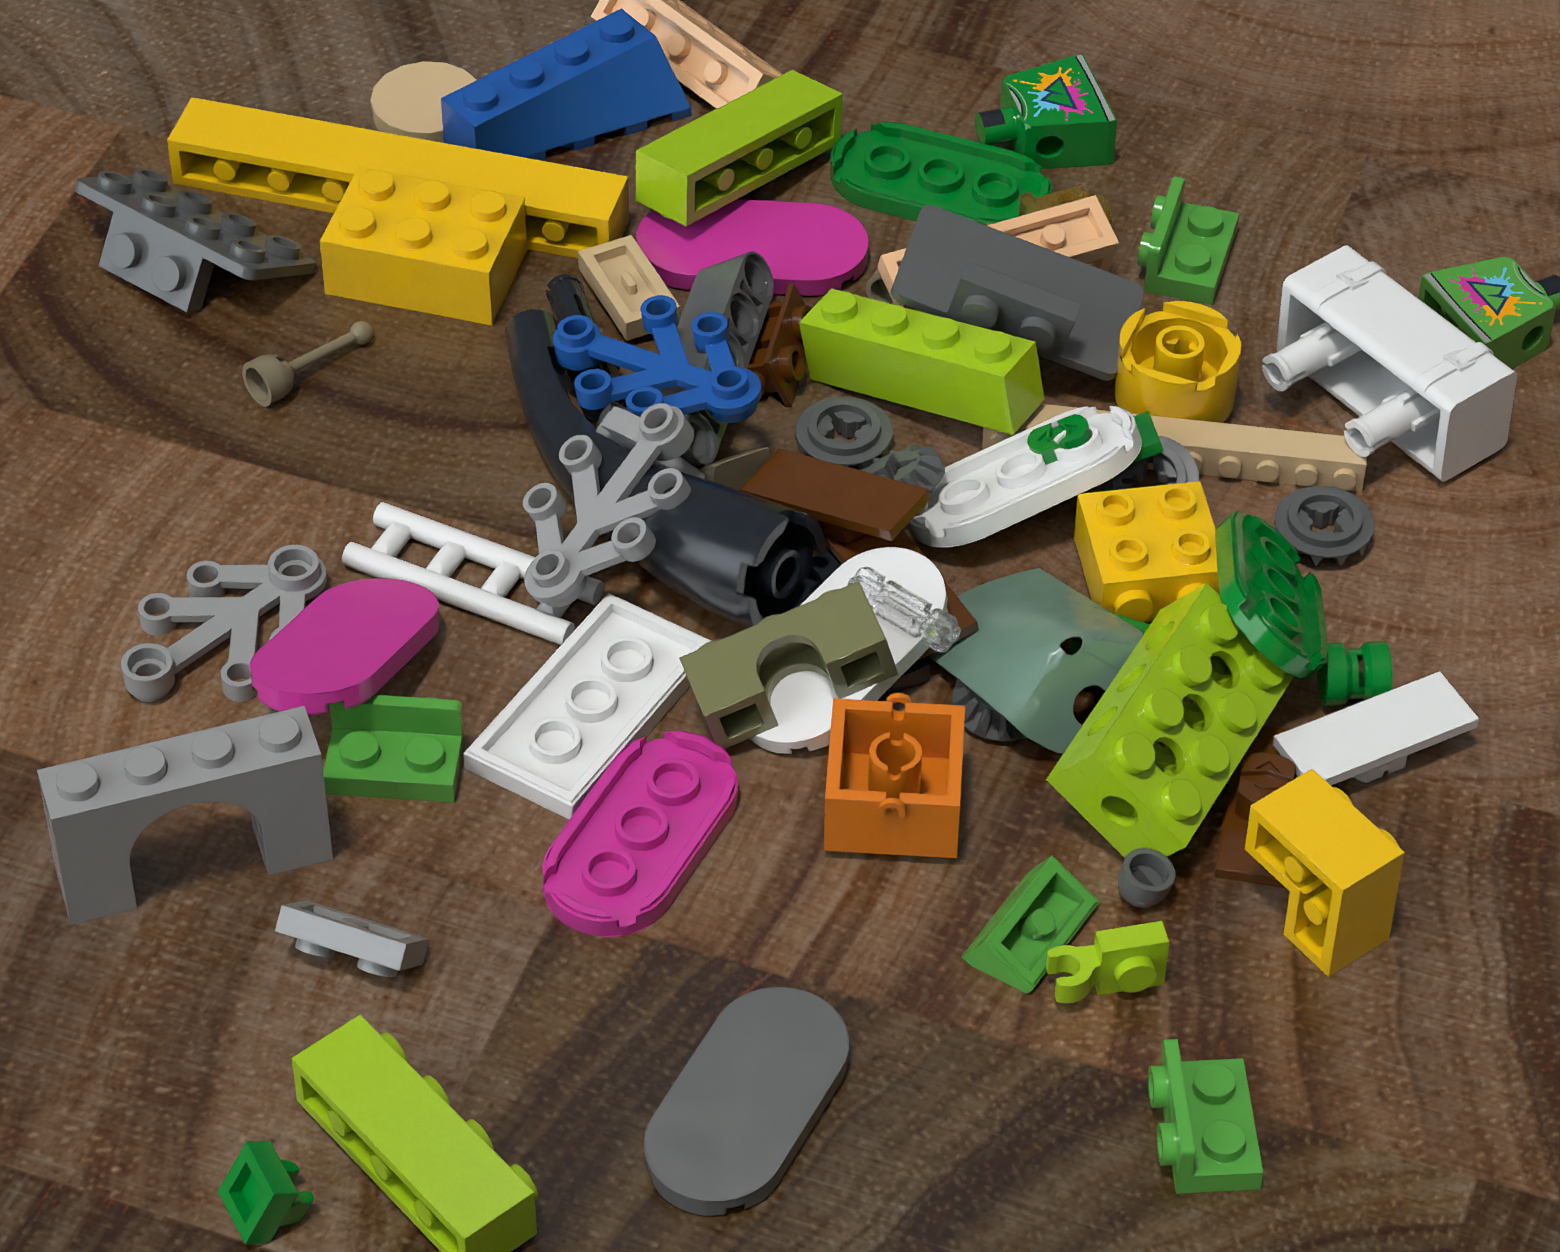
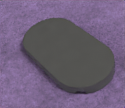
[644,987,849,1216]

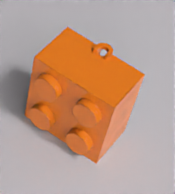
[824,693,965,858]

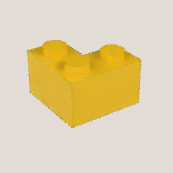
[1245,769,1405,977]

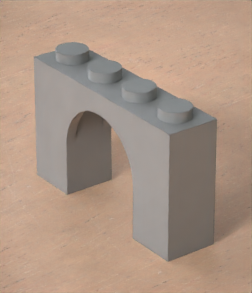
[37,706,333,925]

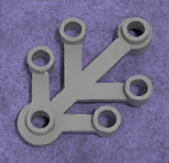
[523,403,694,607]
[121,545,327,702]

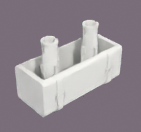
[1262,245,1517,482]

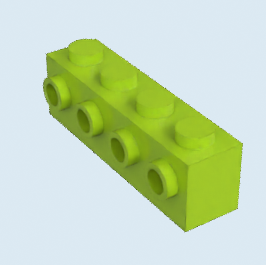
[635,70,843,226]
[799,288,1045,435]
[291,1015,538,1252]

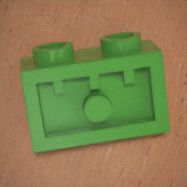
[1137,176,1239,305]
[323,695,465,803]
[1148,1039,1263,1194]

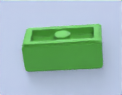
[961,855,1100,994]

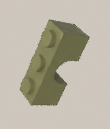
[679,581,898,749]

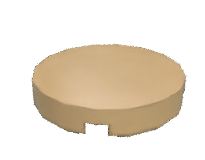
[370,61,477,143]

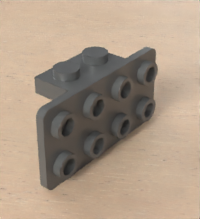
[75,168,316,312]
[891,205,1144,381]

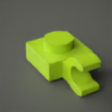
[1046,921,1169,1003]

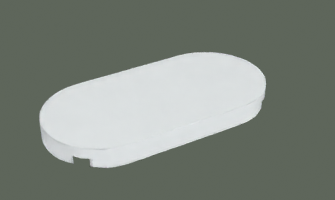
[909,406,1142,547]
[749,547,948,754]

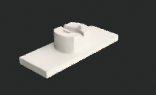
[1273,671,1479,785]

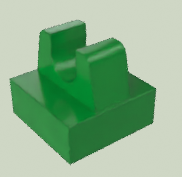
[217,1141,314,1244]

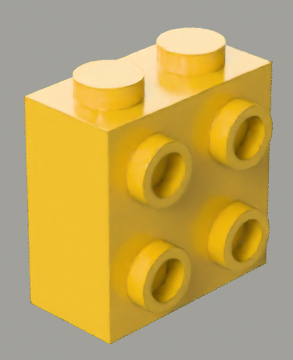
[1074,481,1220,623]

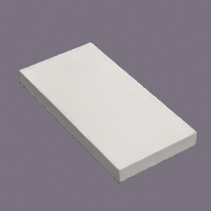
[463,593,711,820]

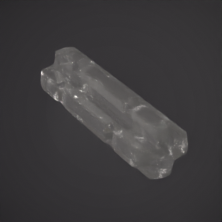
[847,567,961,652]

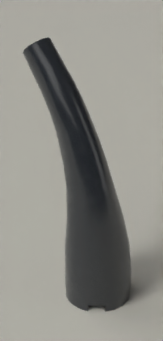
[505,309,825,628]

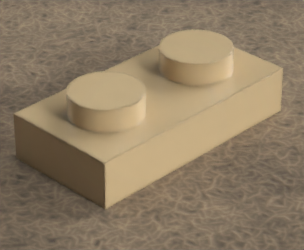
[578,235,680,341]

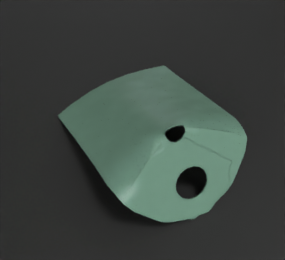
[928,568,1144,754]

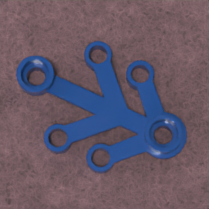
[553,295,762,423]

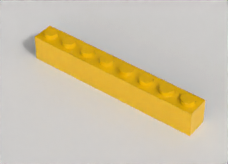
[167,97,629,259]

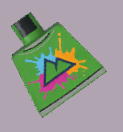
[1418,257,1560,369]

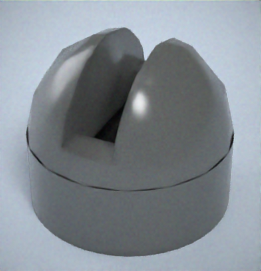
[1118,848,1175,908]

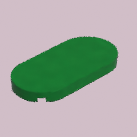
[830,122,1052,226]
[1215,511,1328,679]

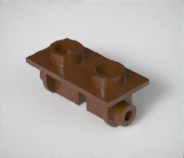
[747,283,812,407]

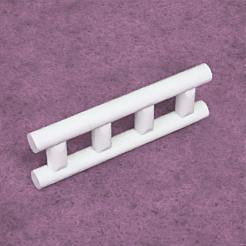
[342,502,604,645]

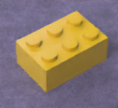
[320,166,528,326]

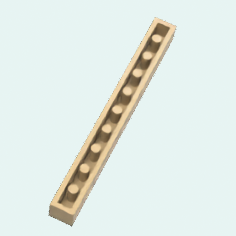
[982,404,1367,492]

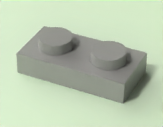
[275,900,430,977]

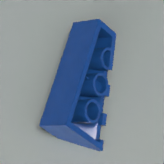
[441,8,691,161]

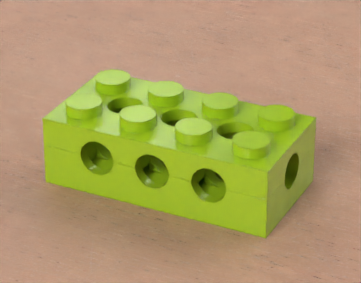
[1046,583,1294,858]

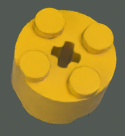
[1115,301,1241,423]

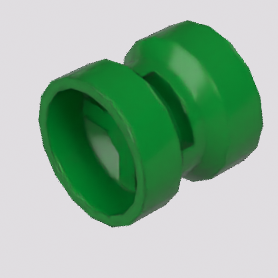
[1317,641,1393,707]

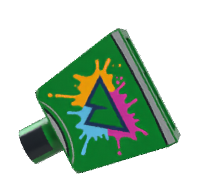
[975,54,1117,169]

